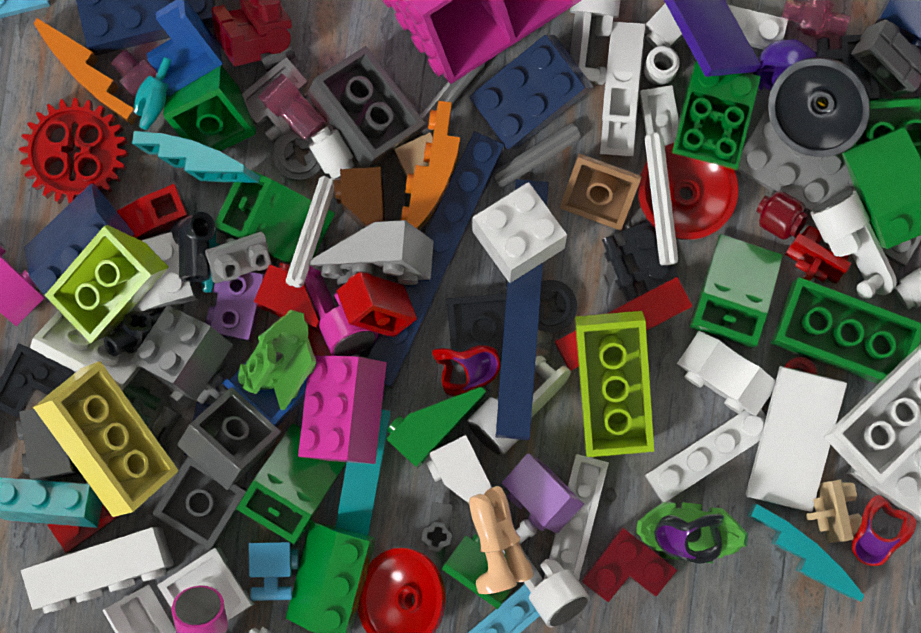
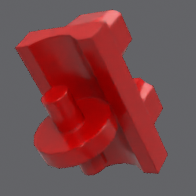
[784,226,851,284]

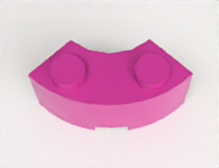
[0,245,44,327]

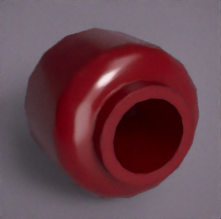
[756,191,808,240]

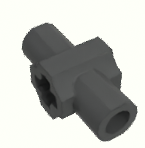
[422,502,453,572]

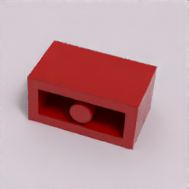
[337,272,417,337]

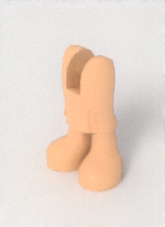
[469,486,534,594]

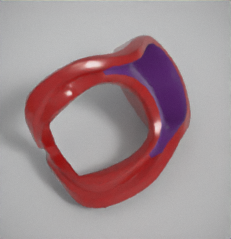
[432,345,500,397]
[852,495,917,566]

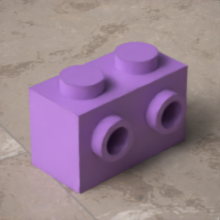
[206,272,264,343]
[502,453,584,534]

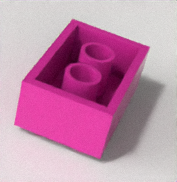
[298,356,387,464]

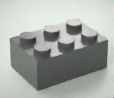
[307,46,426,168]

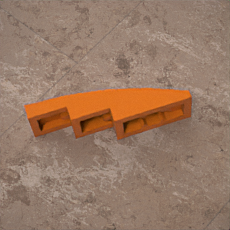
[33,18,138,125]

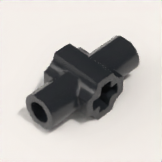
[104,309,163,357]

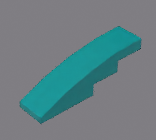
[132,131,260,183]
[336,409,391,536]
[747,504,864,602]

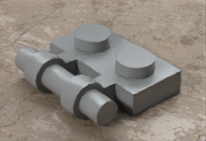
[242,58,316,143]

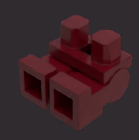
[211,0,292,67]

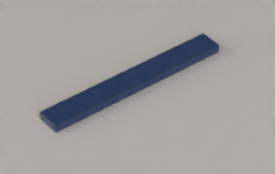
[495,179,549,440]

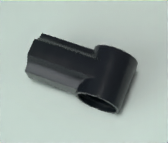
[172,212,216,283]

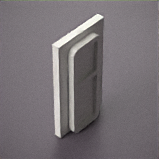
[102,584,176,633]

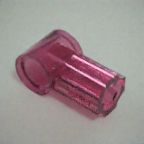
[258,73,325,141]

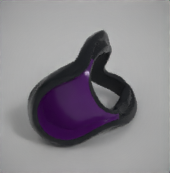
[654,513,724,564]

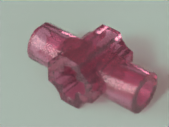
[781,0,851,38]
[111,49,157,98]

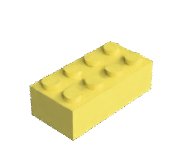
[33,361,179,517]

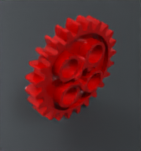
[19,98,129,204]

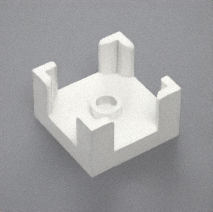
[157,547,255,621]

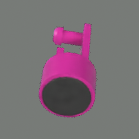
[304,266,378,356]
[172,585,228,633]

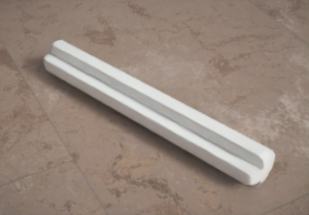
[645,133,678,265]
[286,176,335,288]

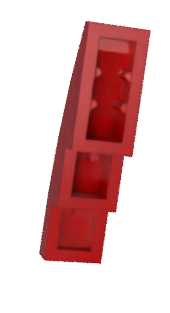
[554,277,693,371]

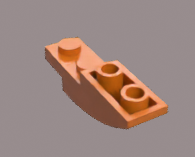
[401,101,460,230]

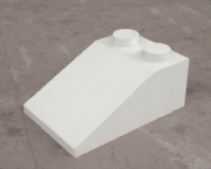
[122,232,198,321]
[426,435,492,504]

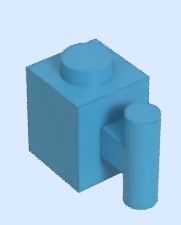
[249,542,299,601]

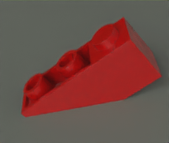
[117,184,189,241]

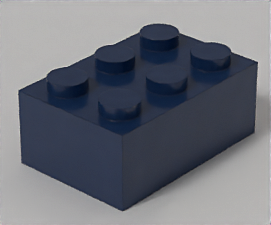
[469,34,594,150]

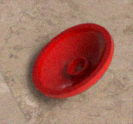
[638,143,738,240]
[358,548,446,633]

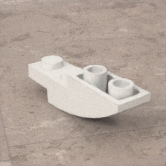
[600,22,645,156]

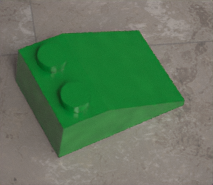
[842,127,921,249]
[386,387,486,469]

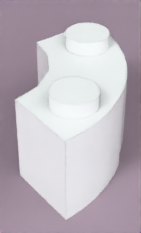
[677,331,776,416]

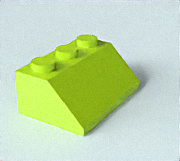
[45,225,169,343]

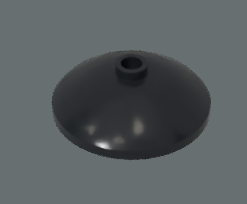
[768,57,870,157]

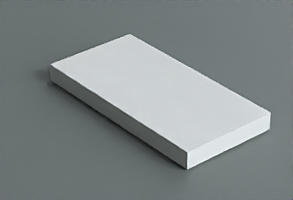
[746,366,847,512]

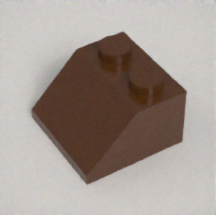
[334,167,385,228]

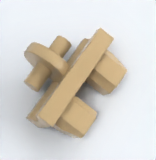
[806,479,862,543]

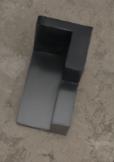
[0,343,76,419]

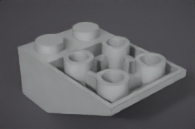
[309,220,434,287]

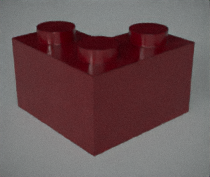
[579,528,677,603]

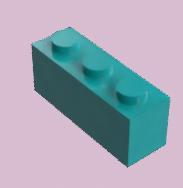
[0,477,103,528]

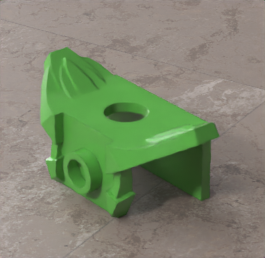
[238,310,316,410]
[636,502,748,564]

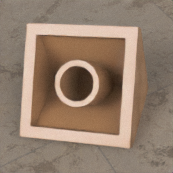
[559,153,642,231]

